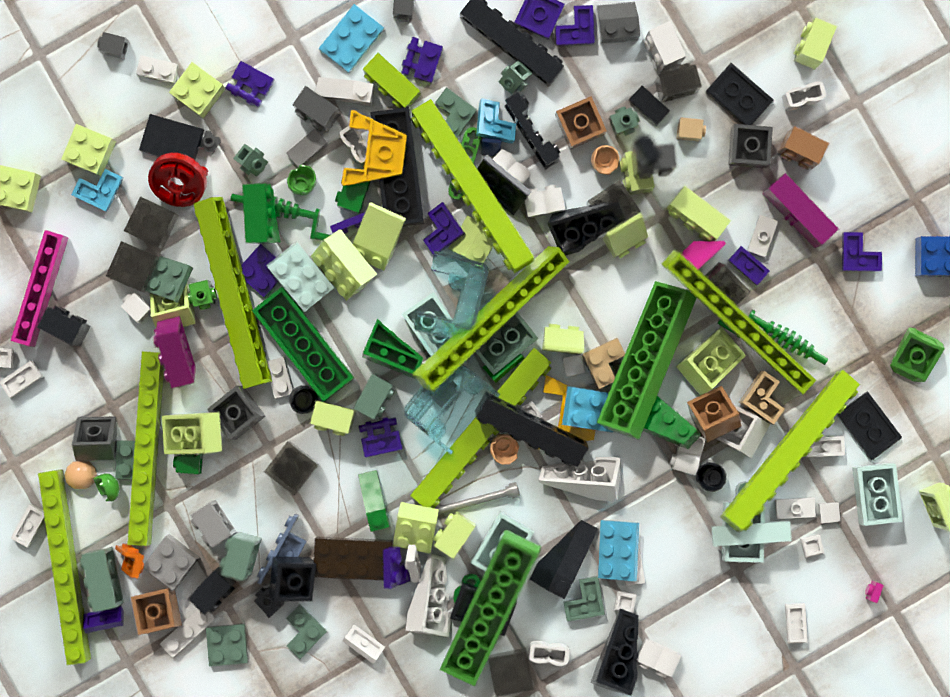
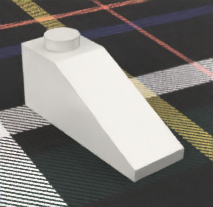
[316,77,375,107]

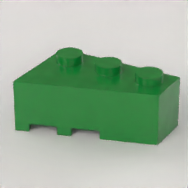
[242,183,281,244]
[362,319,423,379]
[643,396,701,449]

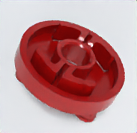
[148,153,208,207]

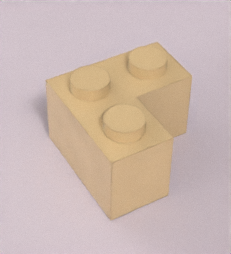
[582,338,625,389]
[739,371,785,425]

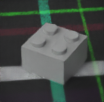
[190,500,237,548]
[144,534,200,590]

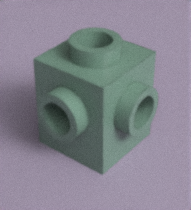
[498,60,532,95]
[609,107,640,136]
[233,144,268,177]

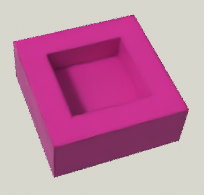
[865,581,884,603]

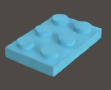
[319,4,384,73]
[562,386,613,432]
[598,520,639,581]

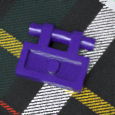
[401,37,443,84]
[225,61,275,107]
[358,417,403,457]

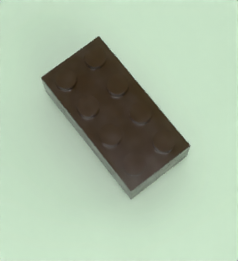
[314,536,393,581]

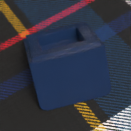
[481,138,502,157]

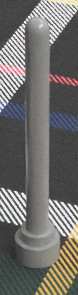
[434,482,520,515]

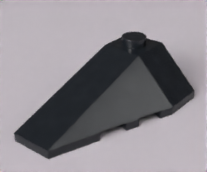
[547,200,626,256]
[529,520,598,599]
[590,608,638,696]

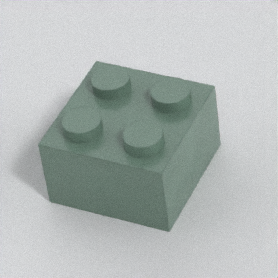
[353,374,395,419]

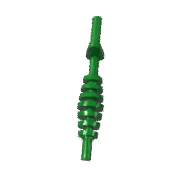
[230,194,331,241]
[717,309,828,365]

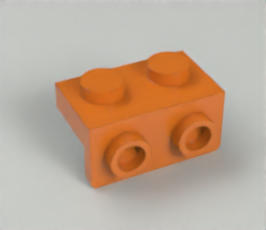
[115,543,144,578]

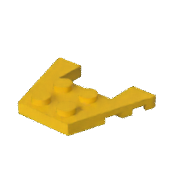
[342,110,407,186]
[537,375,596,450]

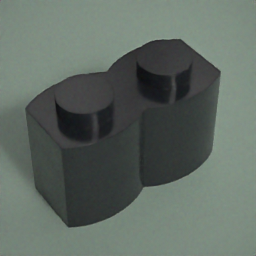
[631,133,663,169]

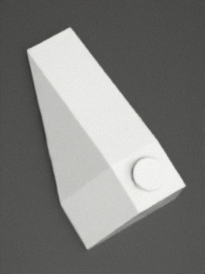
[539,457,621,502]
[406,554,451,637]

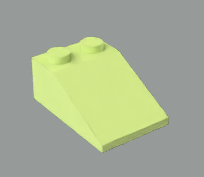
[353,202,405,271]
[602,213,648,258]
[542,324,584,355]
[676,327,746,395]
[919,482,950,531]

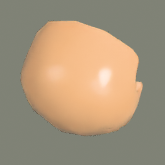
[591,145,620,175]
[490,434,519,465]
[65,461,97,489]

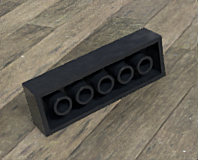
[370,107,424,227]

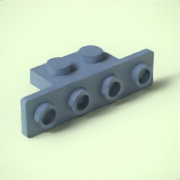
[257,514,307,585]

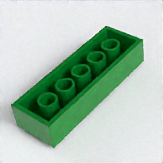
[252,287,355,402]

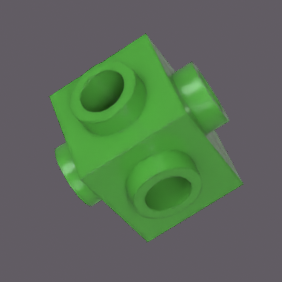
[188,280,217,310]

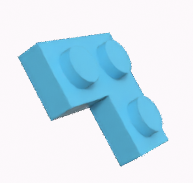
[476,99,516,144]
[71,169,124,212]

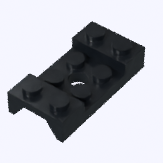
[504,92,561,170]

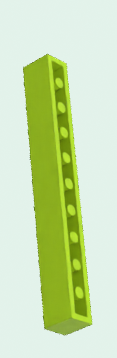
[410,99,534,274]
[194,197,272,389]
[412,246,569,391]
[661,250,816,394]
[410,348,552,508]
[127,351,164,546]
[720,369,860,532]
[38,469,91,665]

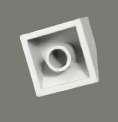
[716,405,770,458]

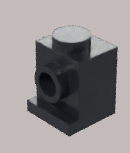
[254,586,285,618]

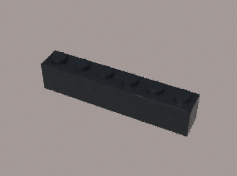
[460,0,564,87]
[475,391,589,467]

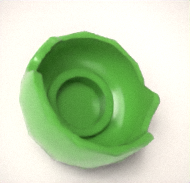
[287,165,317,196]
[93,473,120,501]

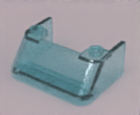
[414,251,489,338]
[404,363,500,454]

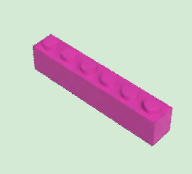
[11,230,69,347]

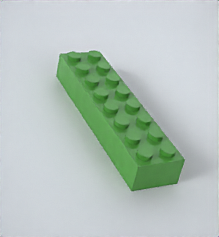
[597,281,697,440]
[440,530,541,686]

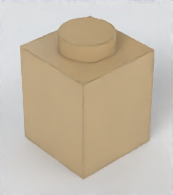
[677,117,706,142]

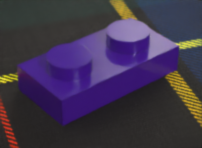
[330,212,365,234]
[728,246,770,286]
[83,606,124,633]

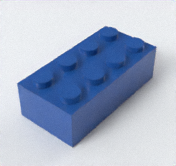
[915,236,950,277]

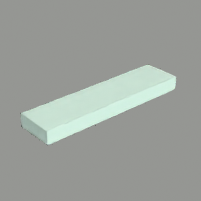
[711,521,792,547]

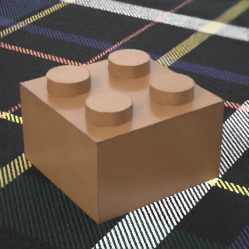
[555,96,607,150]
[777,126,829,170]
[687,386,742,443]
[131,588,182,635]

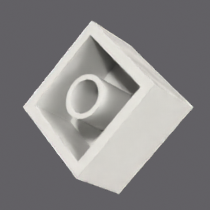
[644,21,686,73]

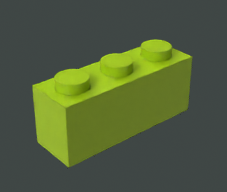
[363,53,421,108]

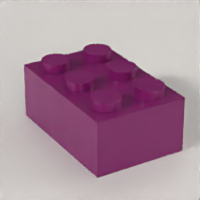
[153,316,196,388]

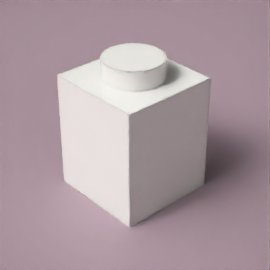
[121,293,151,323]

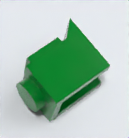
[173,453,203,475]

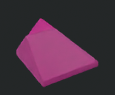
[680,241,726,269]

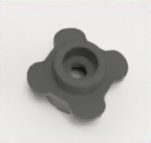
[200,131,221,154]

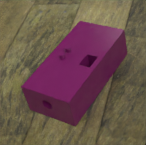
[762,173,839,248]

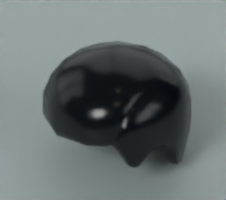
[289,385,319,414]
[696,462,727,492]

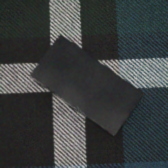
[629,85,670,126]

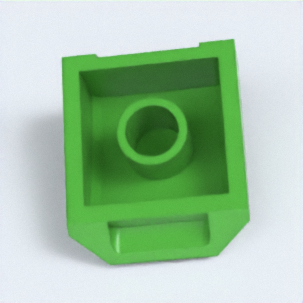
[890,327,945,382]

